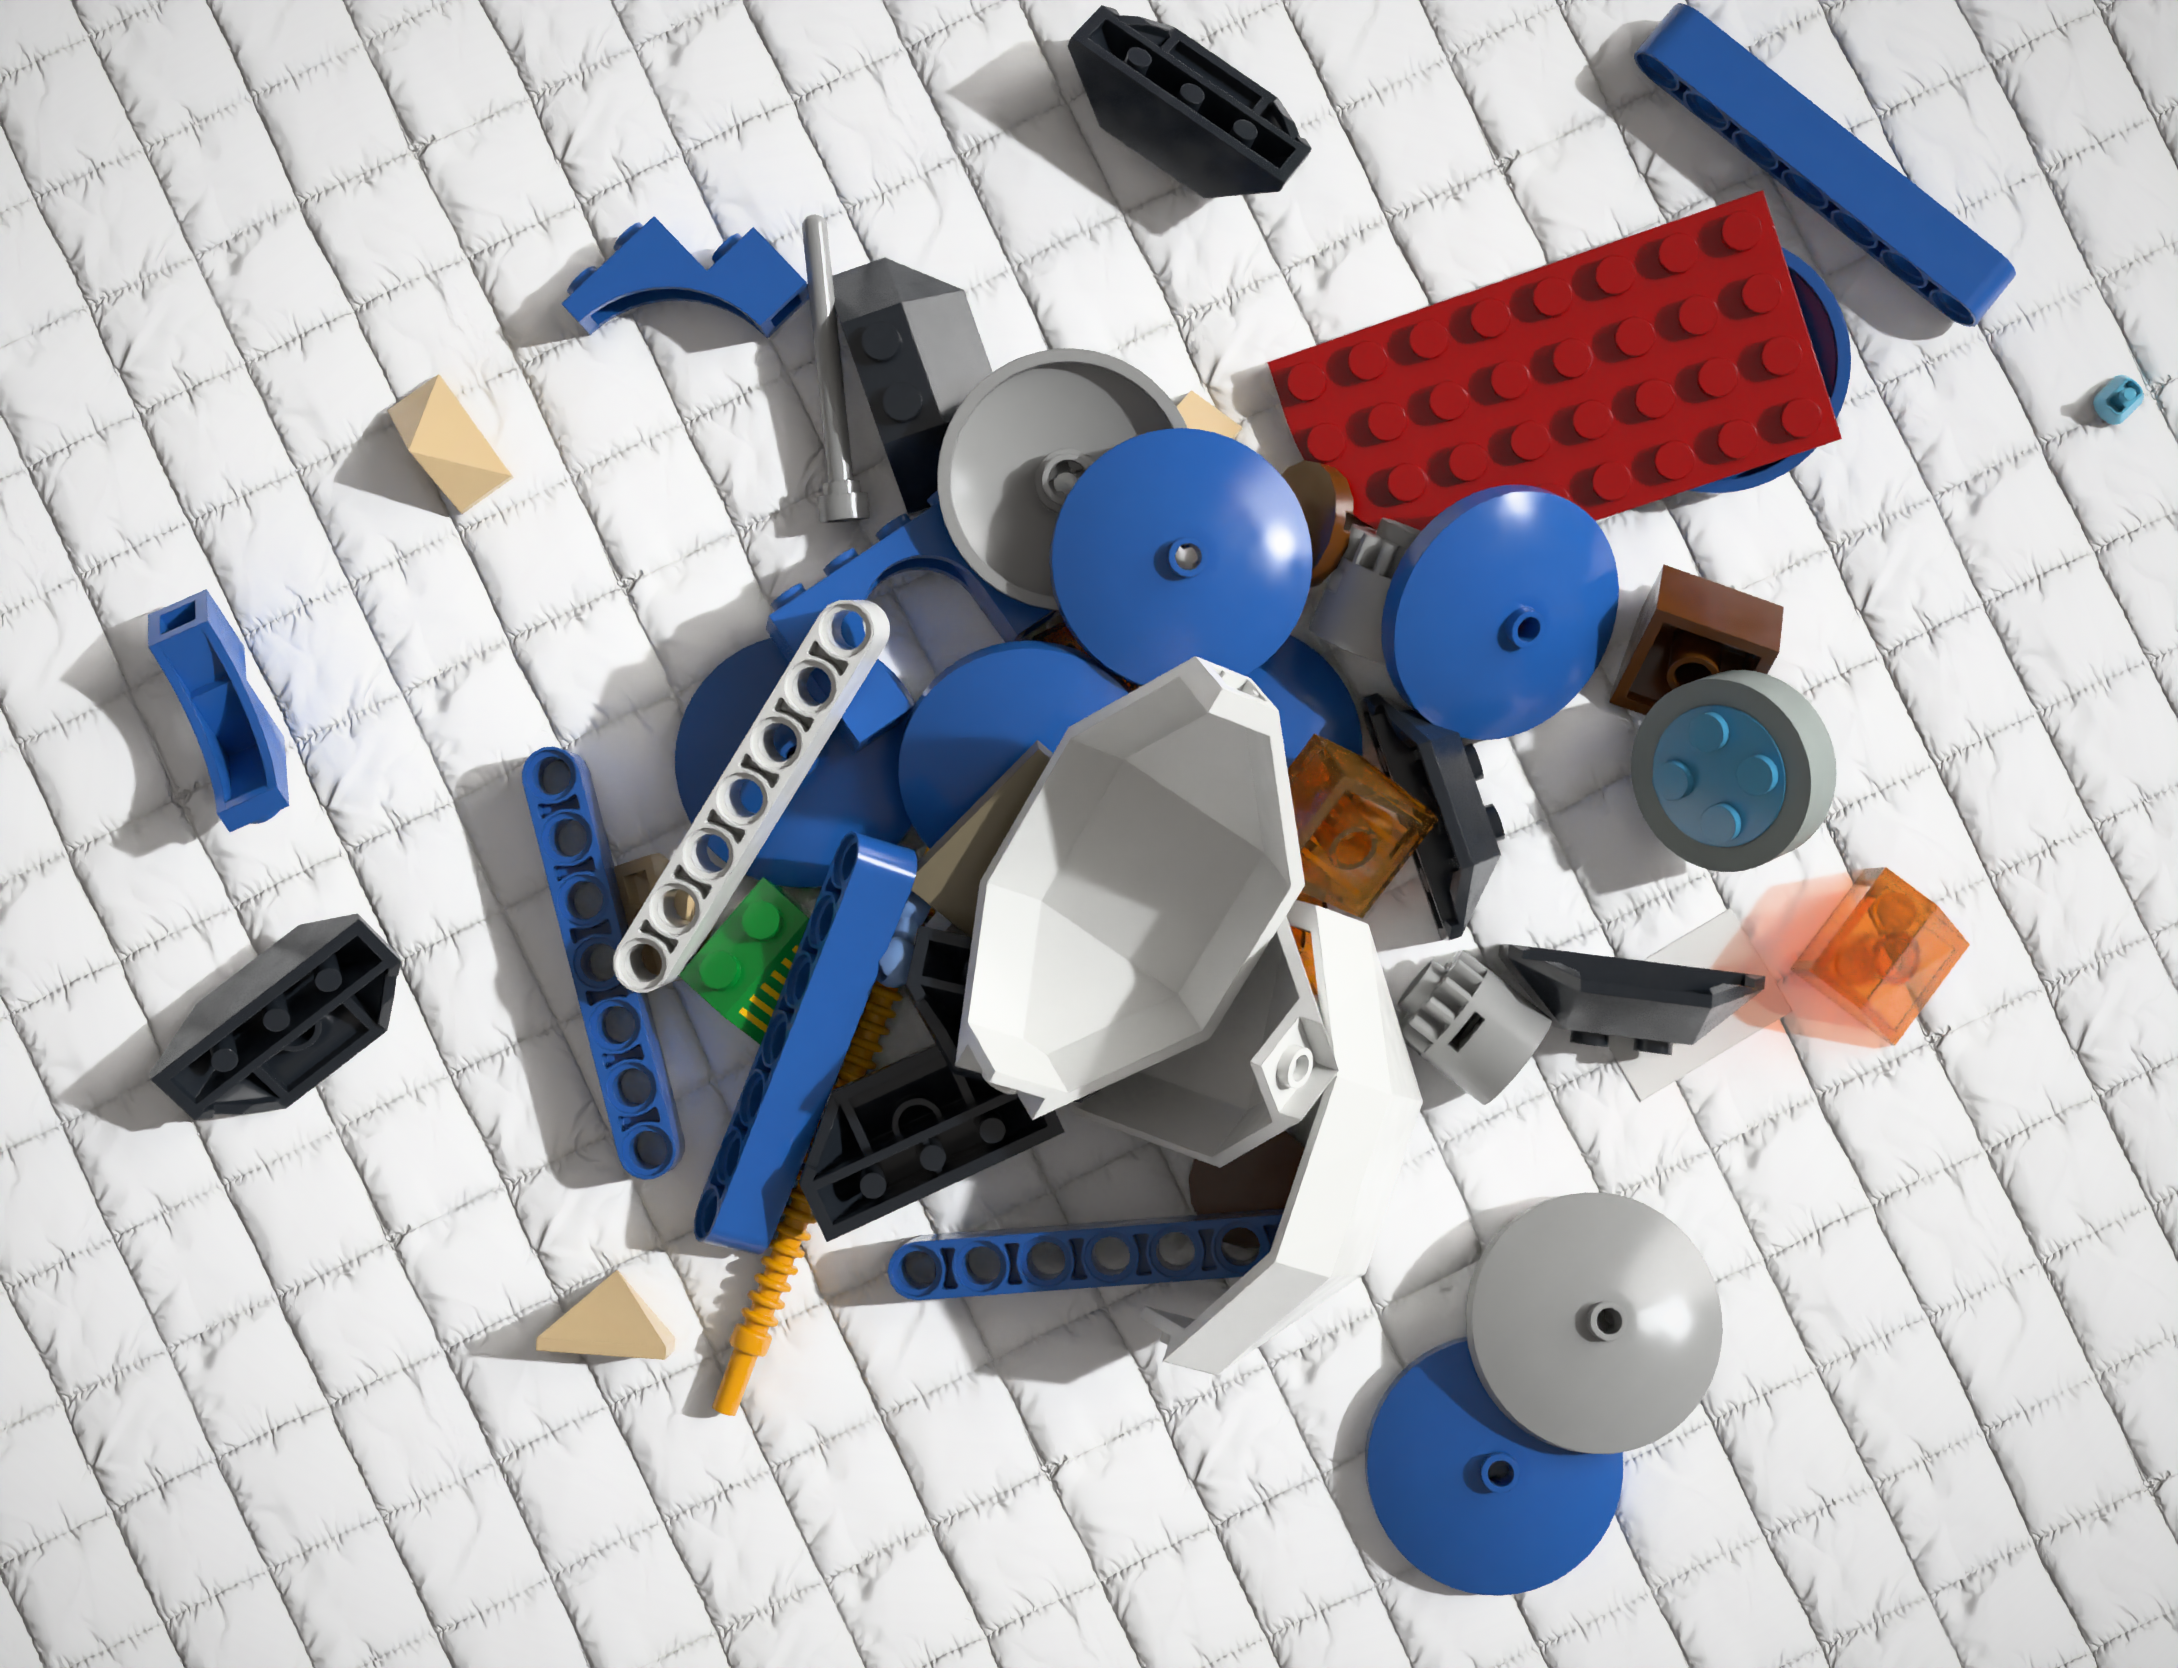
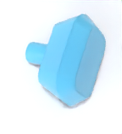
[2093,374,2144,425]

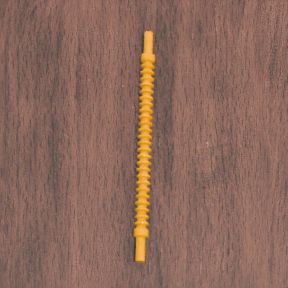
[712,847,936,1416]

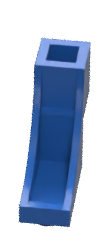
[561,216,809,339]
[148,589,290,833]

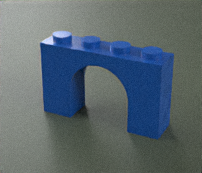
[766,490,1060,754]

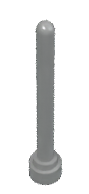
[802,214,870,523]

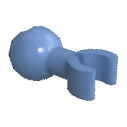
[876,890,931,988]

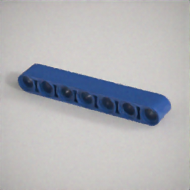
[1634,3,2016,327]
[522,747,685,1180]
[694,831,917,1255]
[888,1208,1285,1300]

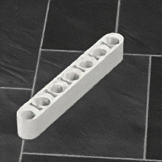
[613,600,890,993]

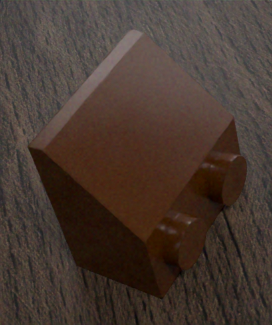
[1609,564,1784,716]

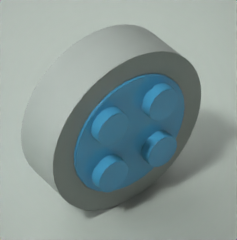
[1631,670,1837,872]

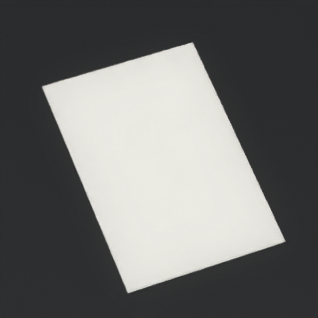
[1608,908,1793,1102]

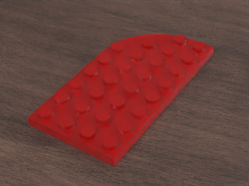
[1267,190,1842,531]

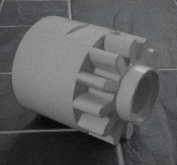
[1309,518,1421,665]
[1397,950,1552,1105]

